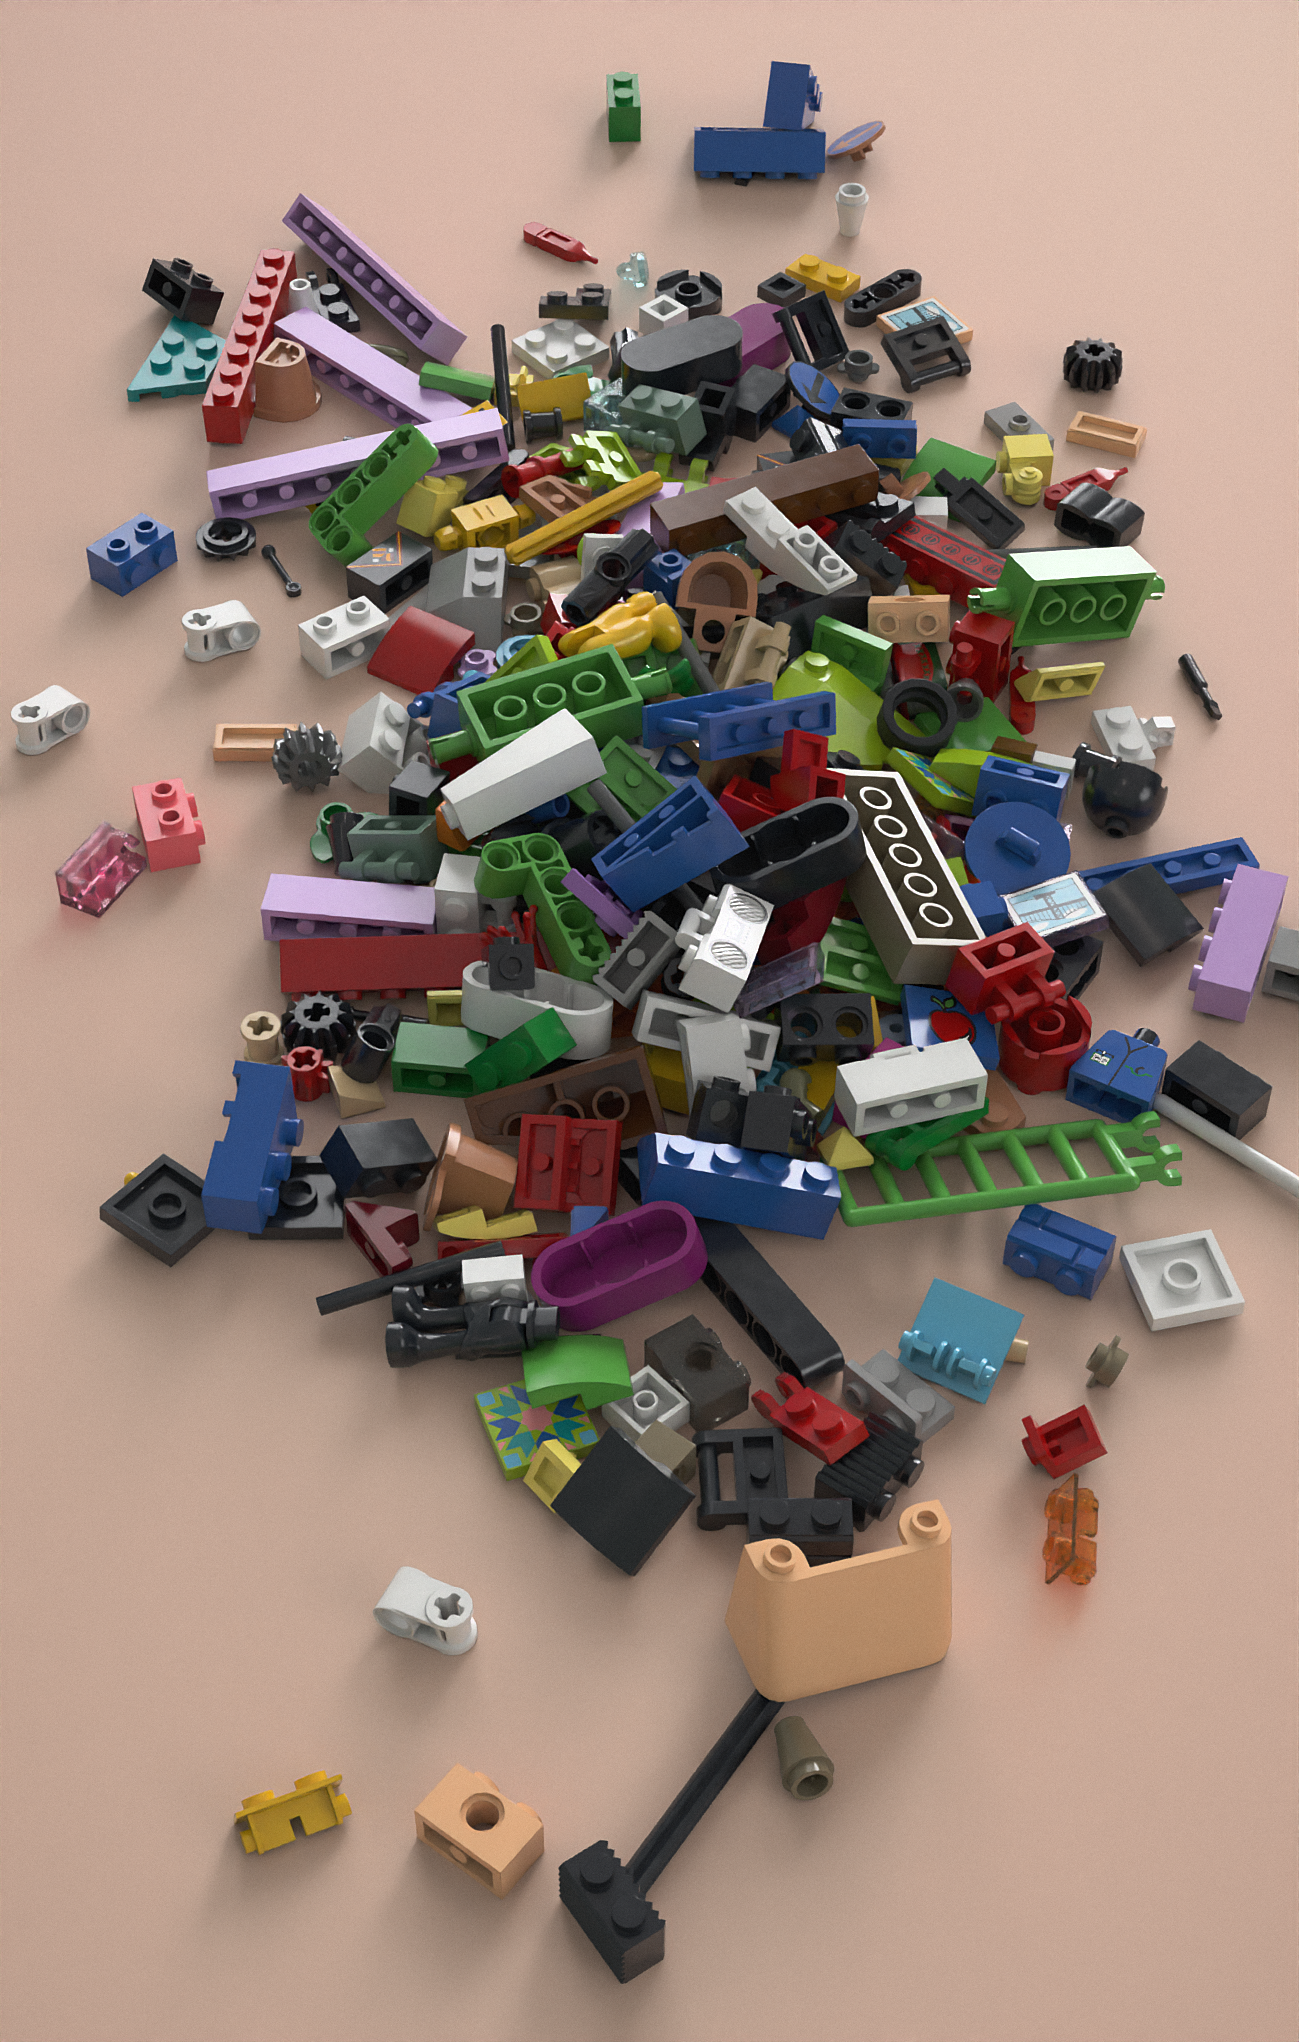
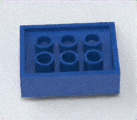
[694,127,826,179]

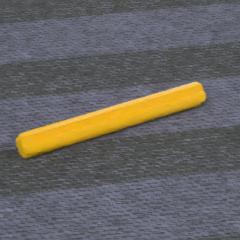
[504,470,663,566]

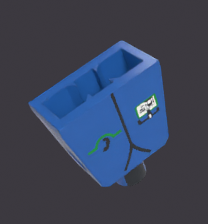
[1065,1028,1168,1123]

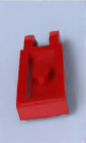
[751,1372,869,1466]

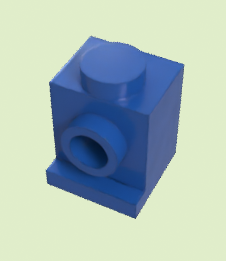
[643,549,691,610]

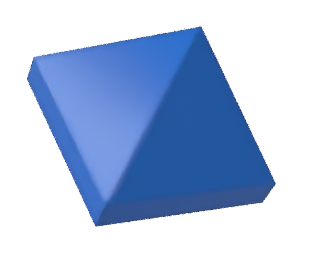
[772,405,819,438]

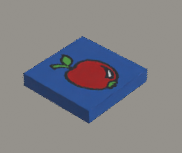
[900,984,1000,1070]

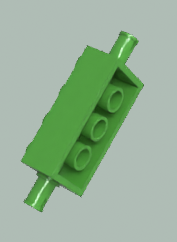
[967,546,1165,647]
[428,644,672,765]

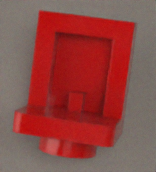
[1021,1404,1108,1479]

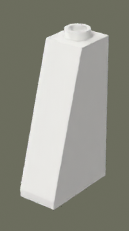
[440,708,607,840]

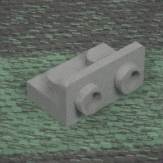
[841,1349,955,1443]

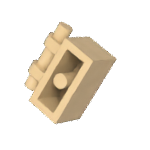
[712,616,791,691]

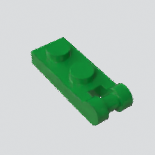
[865,1097,989,1171]

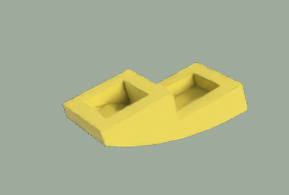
[432,1205,538,1240]

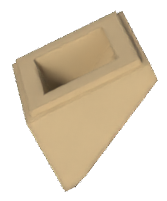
[327,1066,385,1119]

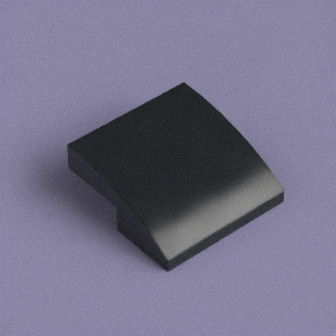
[1091,863,1204,967]
[550,1426,696,1576]

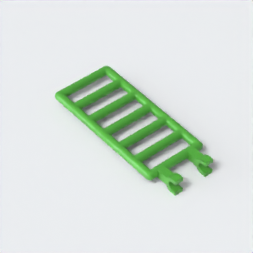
[819,1111,1182,1227]

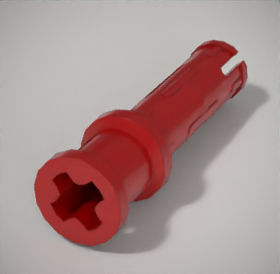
[501,448,591,498]

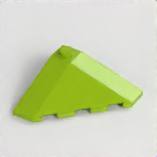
[773,651,934,771]

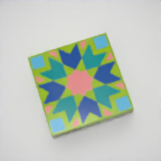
[886,747,977,818]
[474,1379,600,1481]

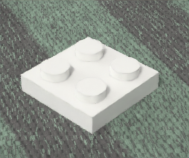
[511,319,610,379]
[1119,1229,1245,1331]

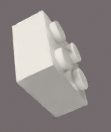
[462,1254,528,1303]
[602,1365,690,1442]

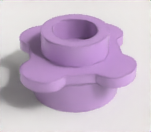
[458,649,497,678]

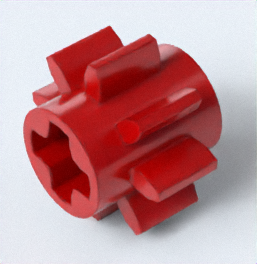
[281,1046,333,1102]

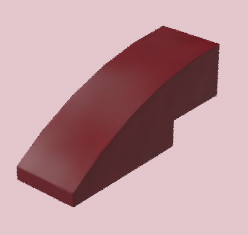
[756,877,847,972]

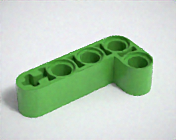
[309,423,438,567]
[474,833,611,987]

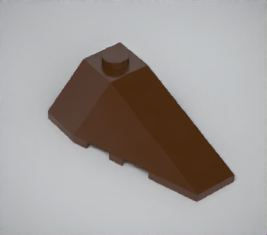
[463,1044,669,1150]

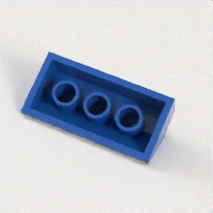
[637,1132,841,1240]

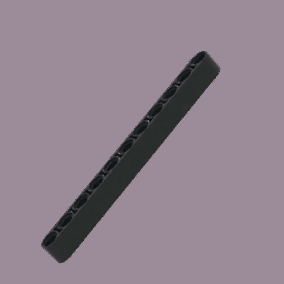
[530,1057,845,1389]

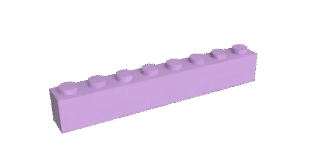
[282,193,467,366]
[273,306,472,472]
[206,408,510,519]

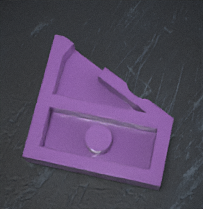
[561,868,644,939]

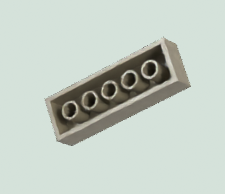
[826,768,986,985]

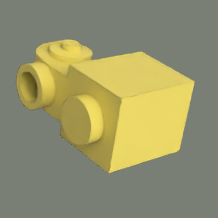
[996,434,1054,505]
[396,475,469,537]

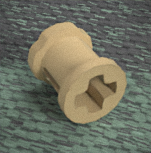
[240,1011,284,1065]

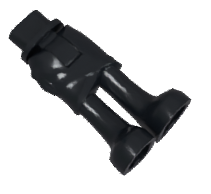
[385,1285,561,1368]

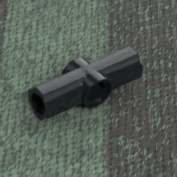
[561,528,659,627]

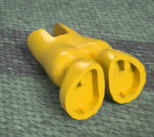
[558,591,682,659]

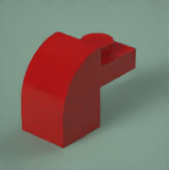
[770,729,846,812]

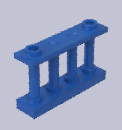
[642,682,836,761]

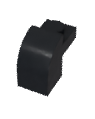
[679,381,737,472]

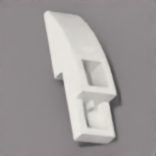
[723,487,858,595]

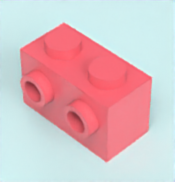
[132,778,206,872]

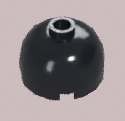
[1082,761,1168,839]

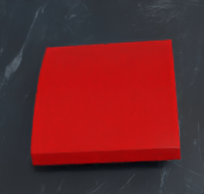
[367,605,476,695]
[514,1114,622,1216]

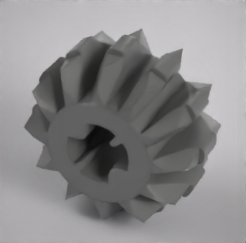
[271,722,343,792]

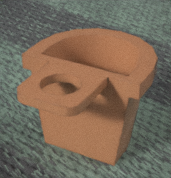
[253,337,322,423]
[675,551,758,653]
[423,1122,518,1232]

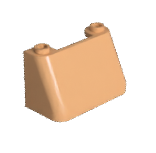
[724,1499,952,1702]

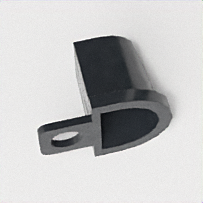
[538,810,622,881]

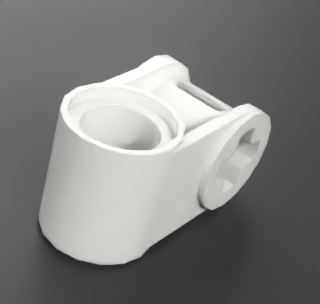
[182,600,261,662]
[11,685,91,755]
[373,1566,478,1655]

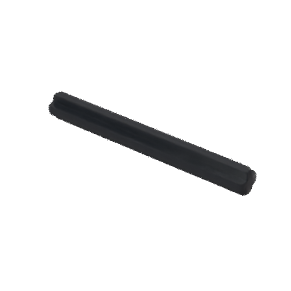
[625,1689,785,1893]

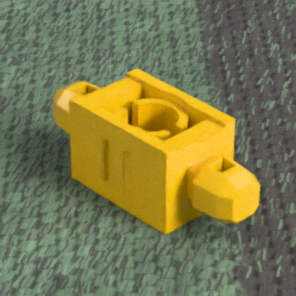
[434,494,536,552]

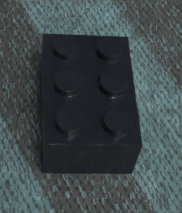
[735,575,873,661]

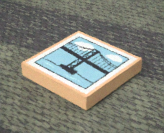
[876,296,973,344]

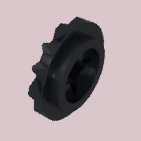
[196,517,256,562]

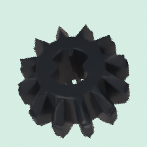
[1063,337,1123,393]
[280,990,357,1062]

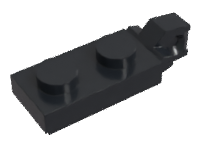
[933,468,1025,549]

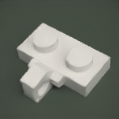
[1091,706,1176,770]

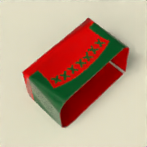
[890,642,947,720]

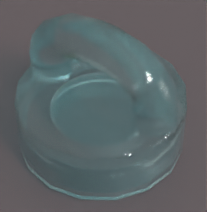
[616,251,649,288]

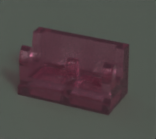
[55,821,147,919]

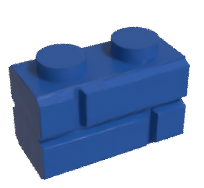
[1002,1204,1117,1300]

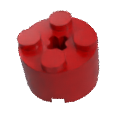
[998,991,1092,1095]

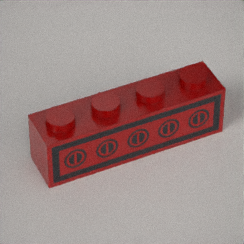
[878,516,1006,608]

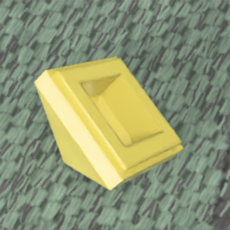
[817,1126,874,1171]

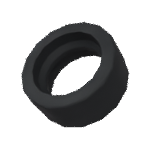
[877,678,958,758]

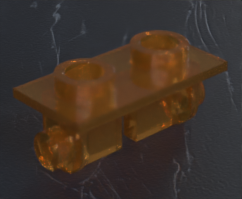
[1042,1473,1099,1585]

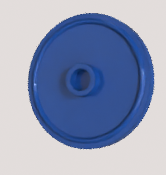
[964,802,1071,897]

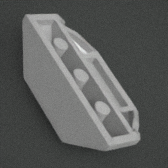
[425,547,509,654]

